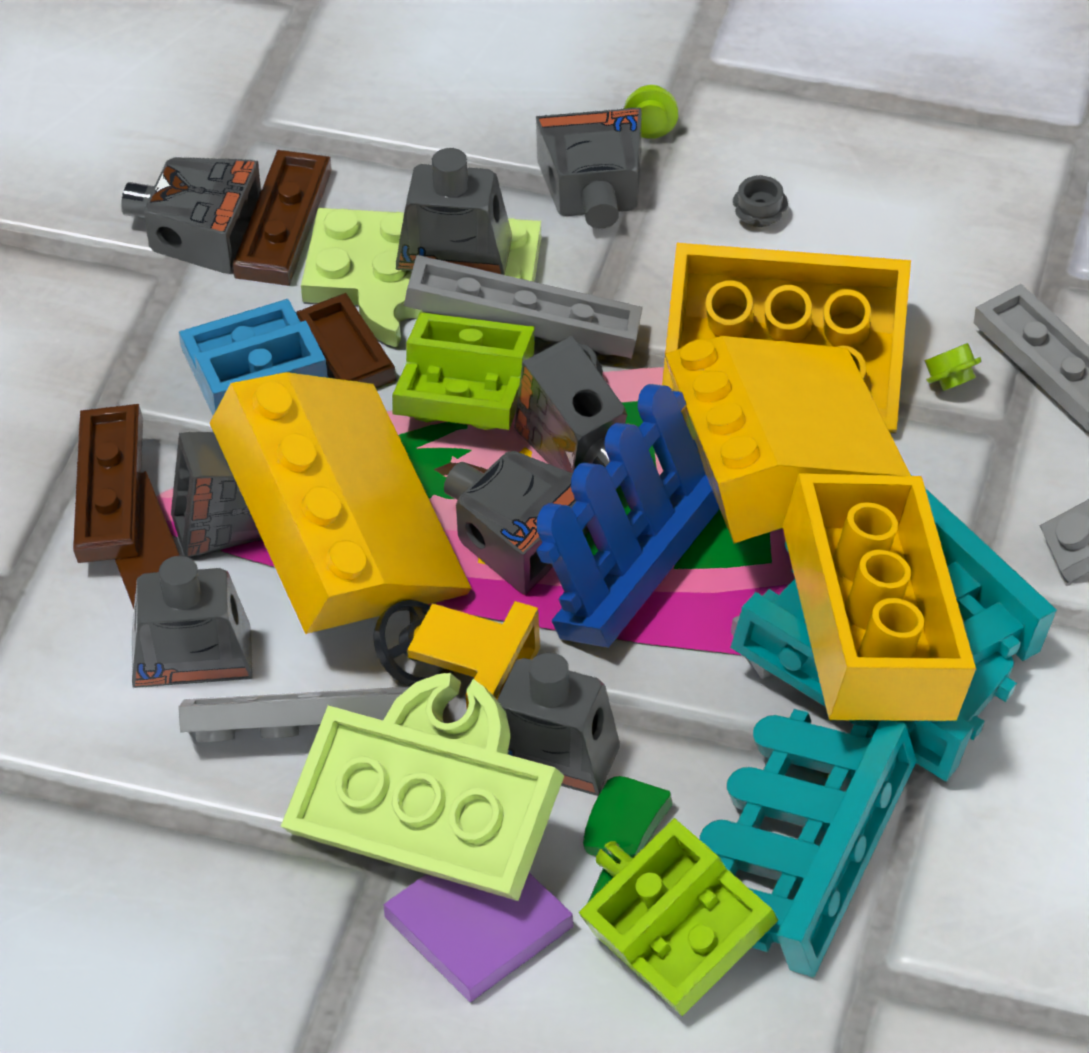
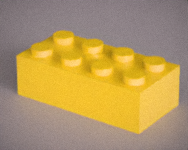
[782,473,976,721]

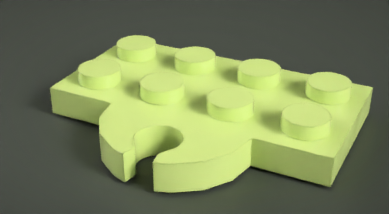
[301,208,541,347]
[281,673,564,901]

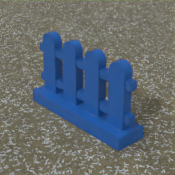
[536,384,720,648]

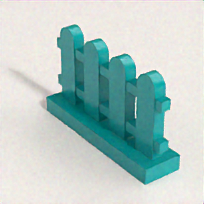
[785,475,1057,664]
[730,569,1017,781]
[700,709,917,977]

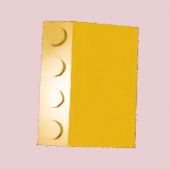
[662,242,911,433]
[665,336,911,543]
[209,372,472,634]

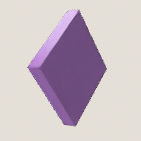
[383,873,573,1003]

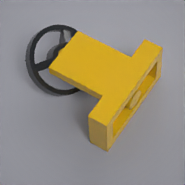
[373,600,540,709]

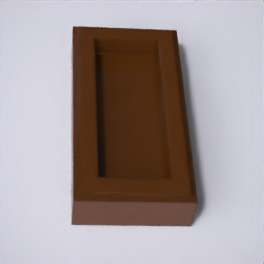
[296,293,396,388]

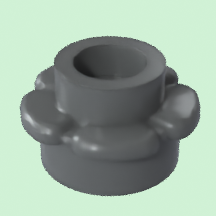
[733,175,788,227]

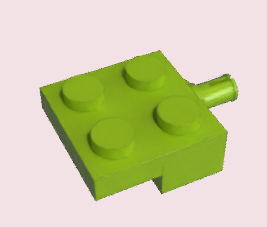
[392,312,535,430]
[578,817,778,1016]

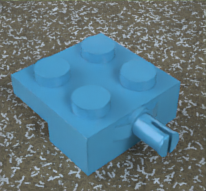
[179,298,328,415]

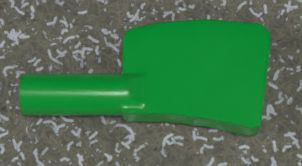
[583,776,673,902]

